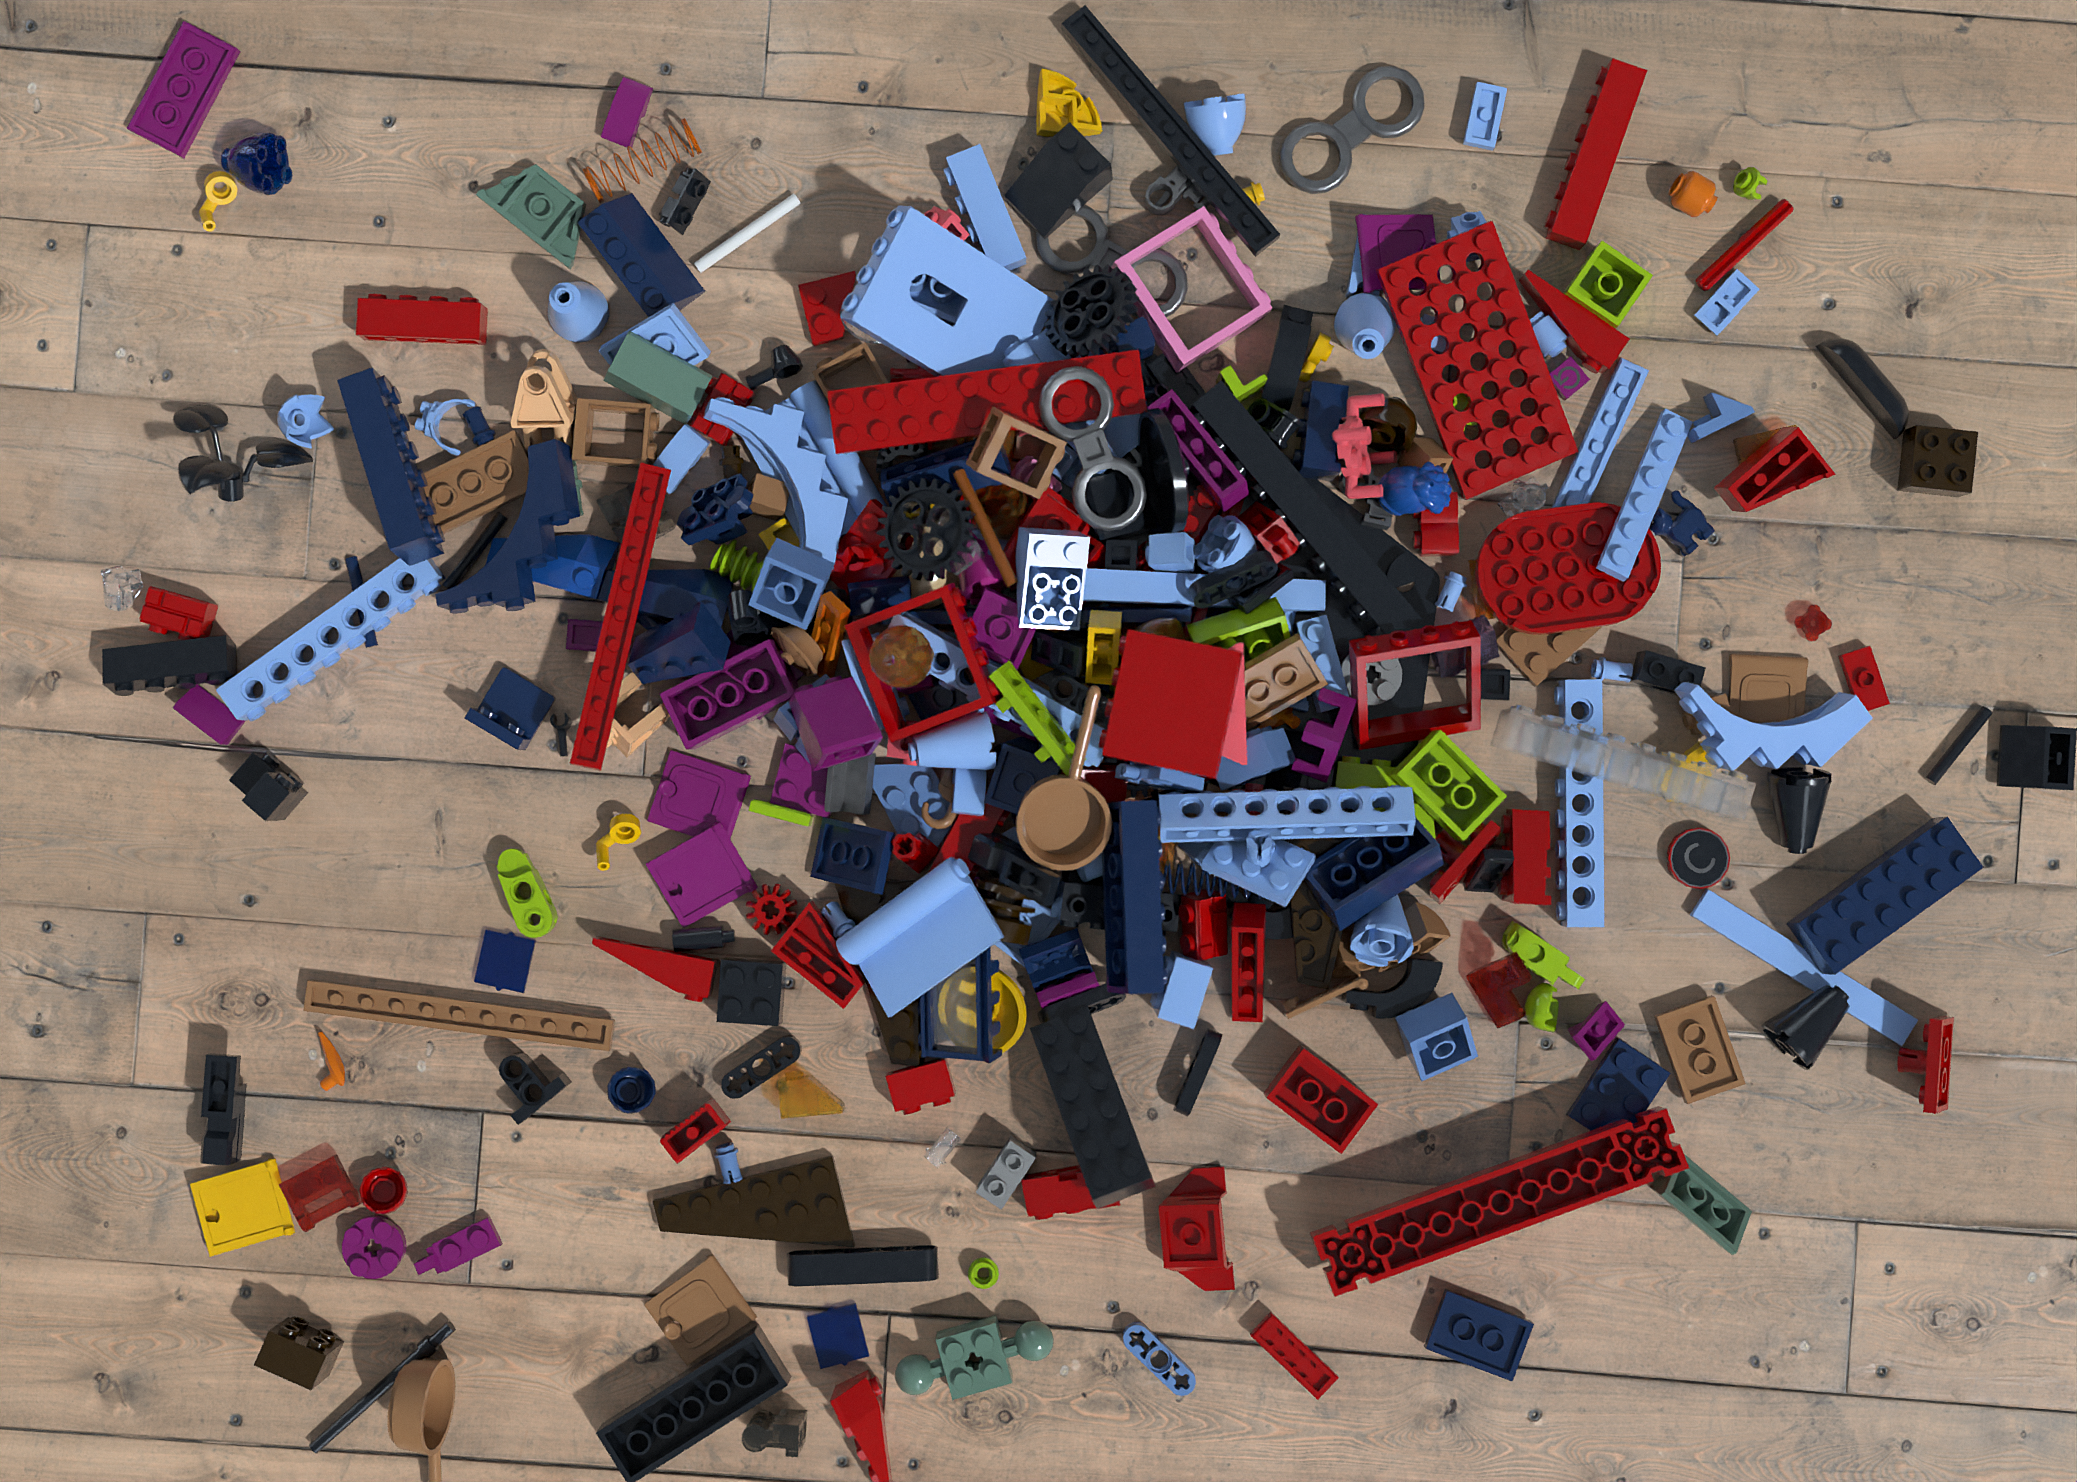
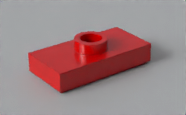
[1838,646,1890,711]

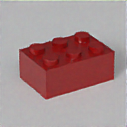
[1263,1044,1379,1154]

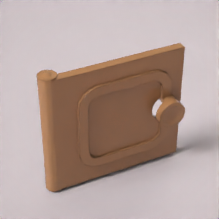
[1728,654,1808,723]
[1282,977,1368,1019]
[644,1254,757,1366]

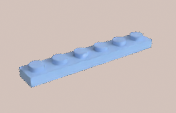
[1596,408,1692,582]

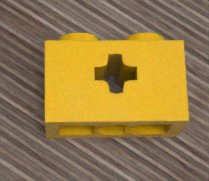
[1085,610,1122,685]

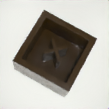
[1897,425,1978,498]
[254,1316,344,1390]

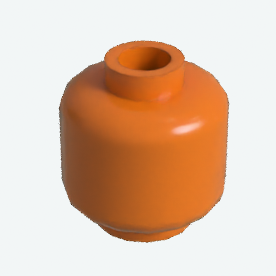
[1668,171,1718,217]

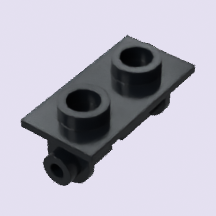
[659,167,711,235]

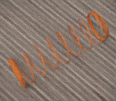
[583,118,702,203]

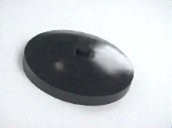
[1138,408,1189,534]

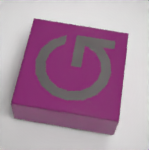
[1550,356,1590,401]

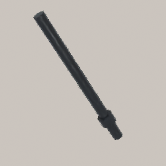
[309,1321,456,1453]

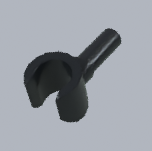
[550,713,572,757]

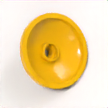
[938,965,1027,1053]

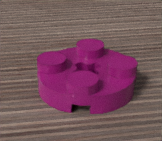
[342,1215,407,1279]

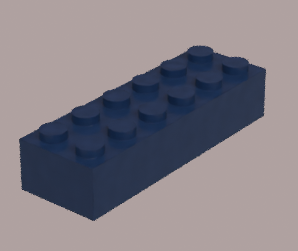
[337,367,445,566]
[1102,800,1168,995]
[1786,816,1984,975]

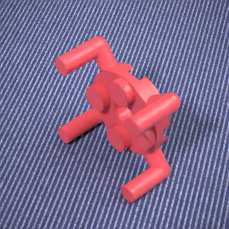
[1332,393,1397,499]

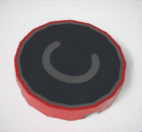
[1667,828,1730,889]

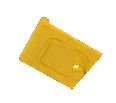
[190,1158,295,1257]

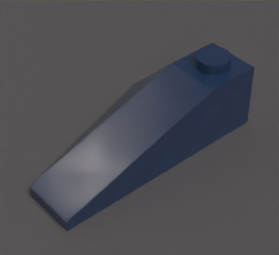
[598,569,733,627]

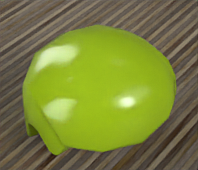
[1524,983,1559,1033]

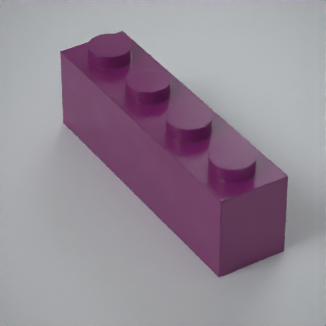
[1147,389,1249,512]

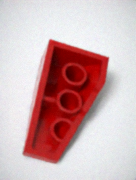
[830,1370,892,1482]

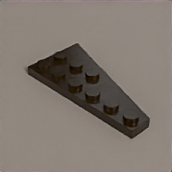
[1281,786,1355,990]
[653,1155,855,1247]

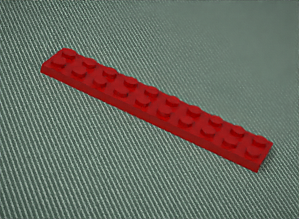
[827,350,1147,455]

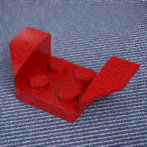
[1158,1166,1235,1291]

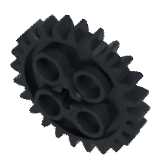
[1044,264,1139,358]
[877,478,978,581]

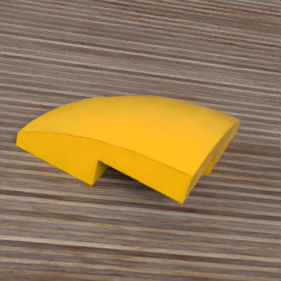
[1036,68,1102,137]

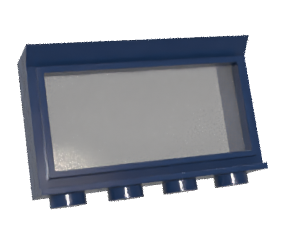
[917,947,1002,1064]

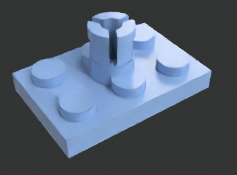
[599,303,711,365]
[1202,830,1315,907]

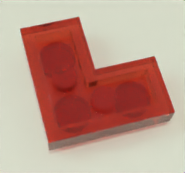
[1465,952,1533,1029]

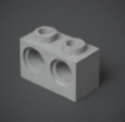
[976,1136,1036,1210]

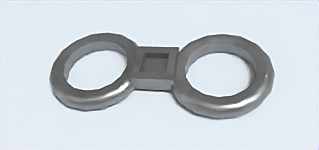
[1280,66,1425,194]
[1036,205,1188,318]
[1039,366,1147,531]

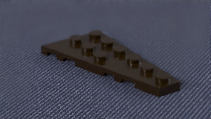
[835,879,924,1066]

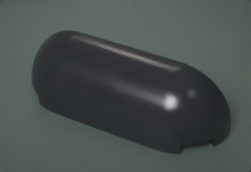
[1815,338,1909,440]

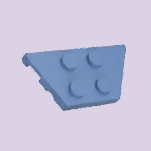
[873,764,958,847]

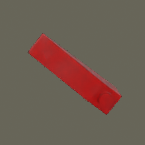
[1519,269,1630,374]
[1232,903,1266,1023]
[592,936,719,1002]

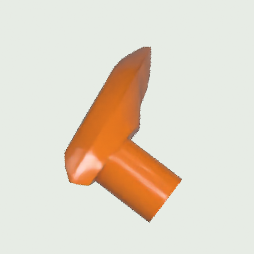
[1257,707,1301,729]
[318,1031,345,1091]

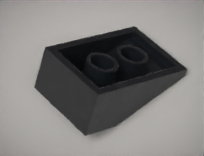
[1004,122,1113,239]

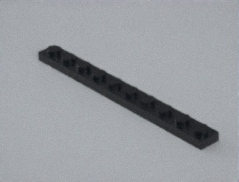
[1061,5,1280,257]

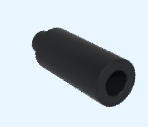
[672,926,736,952]

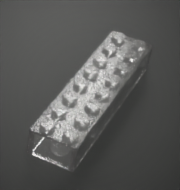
[1490,705,1756,820]

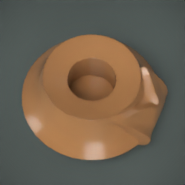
[771,624,823,677]

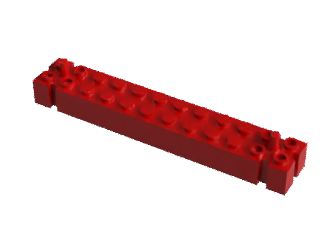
[1310,1106,1689,1297]

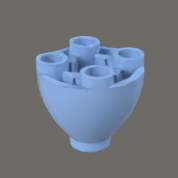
[1184,94,1246,156]
[1195,515,1258,577]

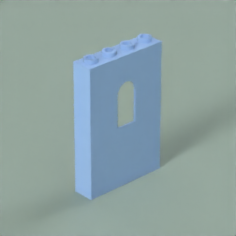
[840,205,1053,377]

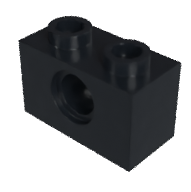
[1630,650,1706,696]

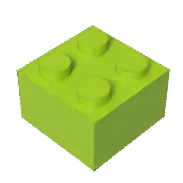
[1564,241,1653,329]

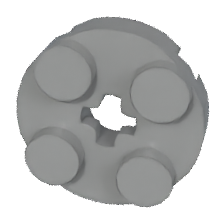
[1341,647,1402,706]

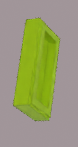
[748,799,814,827]

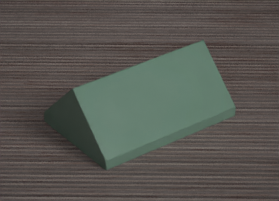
[603,331,712,424]
[1650,1154,1752,1255]

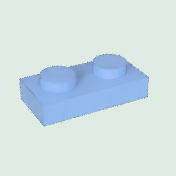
[1463,82,1507,151]

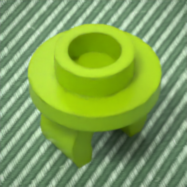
[1733,167,1768,200]

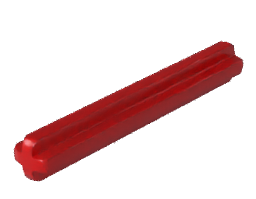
[1695,199,1794,291]

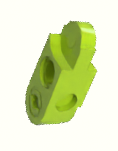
[497,848,558,938]
[1501,921,1585,990]

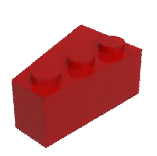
[1714,427,1836,512]
[1498,809,1552,905]
[771,901,865,1009]
[1021,1165,1120,1220]

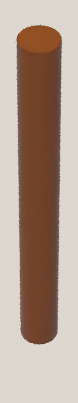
[953,469,1018,587]

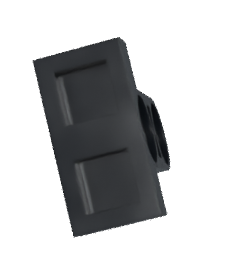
[1031,628,1088,677]
[499,1052,572,1125]

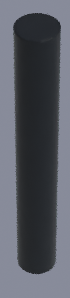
[442,512,508,589]
[1925,706,1993,785]

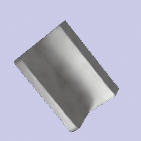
[824,753,876,815]

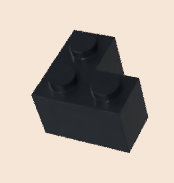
[229,752,309,821]

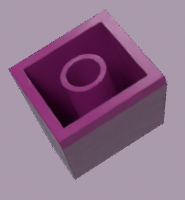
[789,676,883,772]

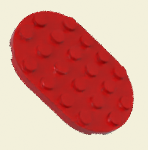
[1475,502,1661,635]

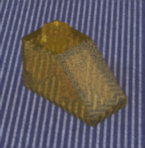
[778,1071,845,1119]

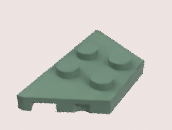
[476,164,586,270]

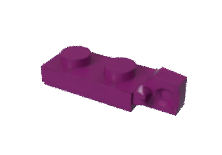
[414,1216,503,1275]

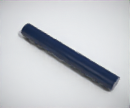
[345,556,378,648]

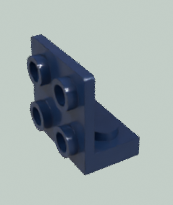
[464,668,556,750]

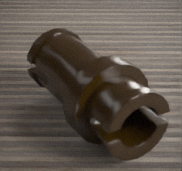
[719,445,744,479]

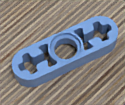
[1123,1322,1196,1396]

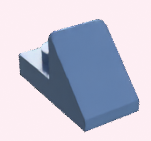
[1687,393,1755,443]

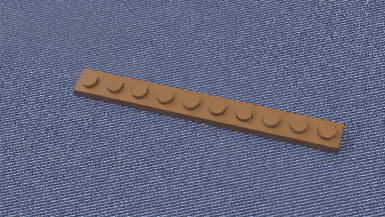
[303,979,615,1051]

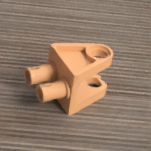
[511,349,577,449]
[607,672,670,758]

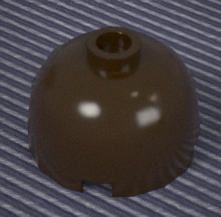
[1359,397,1418,455]

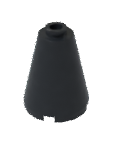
[1767,767,1832,854]
[1762,985,1850,1070]

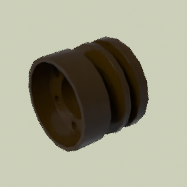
[975,878,1036,945]

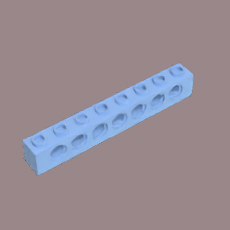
[216,558,446,722]
[879,612,1106,767]
[1554,679,1604,927]
[1159,785,1416,843]

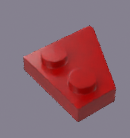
[798,271,857,346]

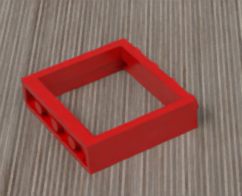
[844,583,1000,743]
[1349,620,1481,750]

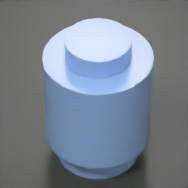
[1530,311,1568,358]

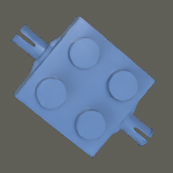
[1115,761,1205,794]

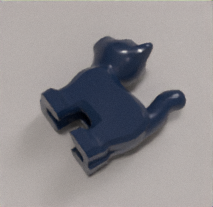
[1649,490,1715,557]

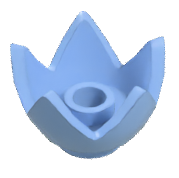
[277,394,334,448]

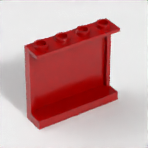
[1099,629,1243,779]

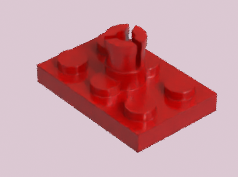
[994,487,1092,576]
[829,498,914,595]
[1429,820,1501,905]
[1897,1016,1954,1114]

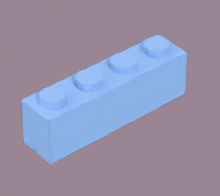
[943,144,1026,271]

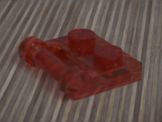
[278,1154,362,1232]

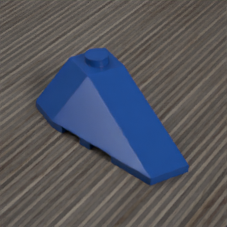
[485,534,620,602]

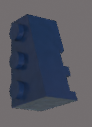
[1292,380,1349,481]
[628,601,731,684]

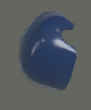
[607,1067,656,1114]

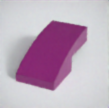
[601,76,653,148]

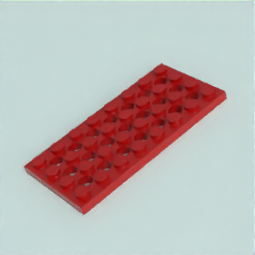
[1376,220,1579,500]

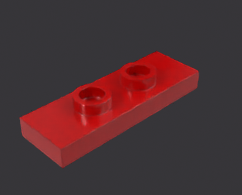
[1250,1312,1339,1400]

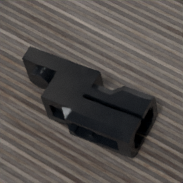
[968,833,1061,906]
[200,1053,247,1165]

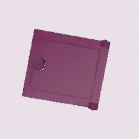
[1355,214,1441,293]
[647,750,751,839]
[645,822,758,928]

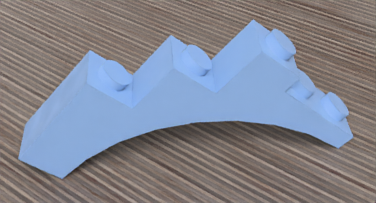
[703,397,848,570]
[1674,682,1873,771]

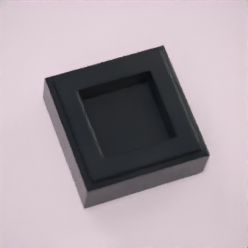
[1481,669,1510,701]

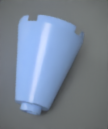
[547,281,609,343]
[1334,293,1396,359]
[907,708,996,770]
[1350,894,1414,967]

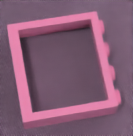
[1111,206,1272,373]

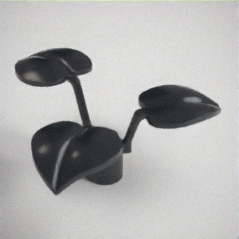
[173,405,313,502]

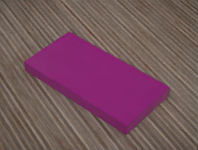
[127,21,241,159]

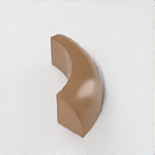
[1332,902,1451,979]

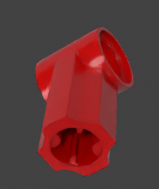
[892,832,939,874]

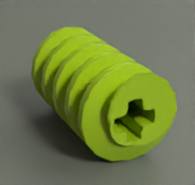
[709,539,765,592]

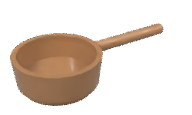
[1016,686,1112,871]
[387,1359,456,1482]

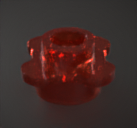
[1794,605,1832,642]

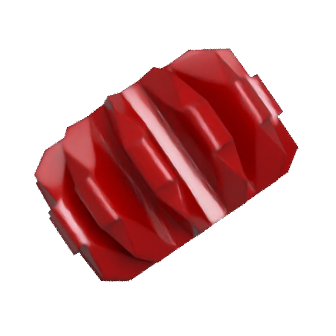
[746,883,798,935]

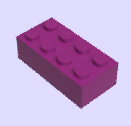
[660,639,799,750]

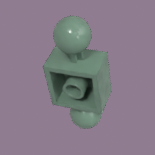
[895,1315,1054,1400]

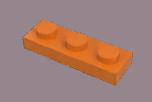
[811,591,850,678]

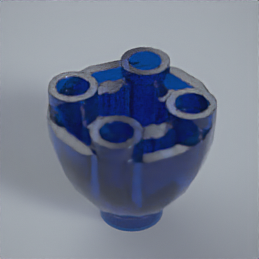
[221,132,293,195]

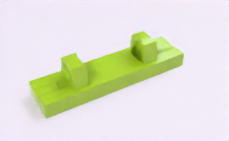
[989,661,1087,776]

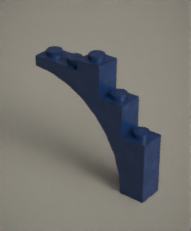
[435,439,580,614]

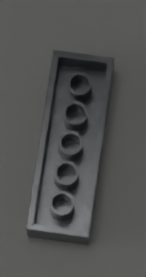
[1030,1006,1156,1209]
[596,1324,792,1482]

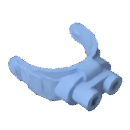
[415,398,476,456]

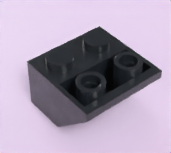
[1084,469,1157,540]
[1997,725,2077,790]

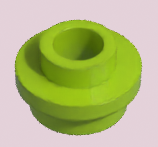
[968,1257,999,1289]

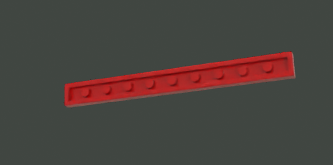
[570,462,671,771]

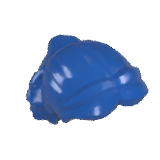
[1378,461,1452,516]

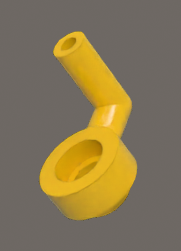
[199,171,238,232]
[1299,332,1334,382]
[596,813,641,871]

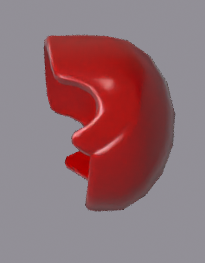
[359,1167,408,1214]

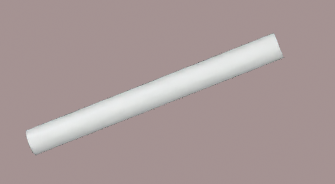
[694,193,801,273]

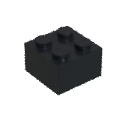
[716,957,787,1026]

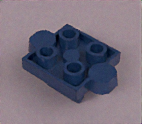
[677,474,754,546]

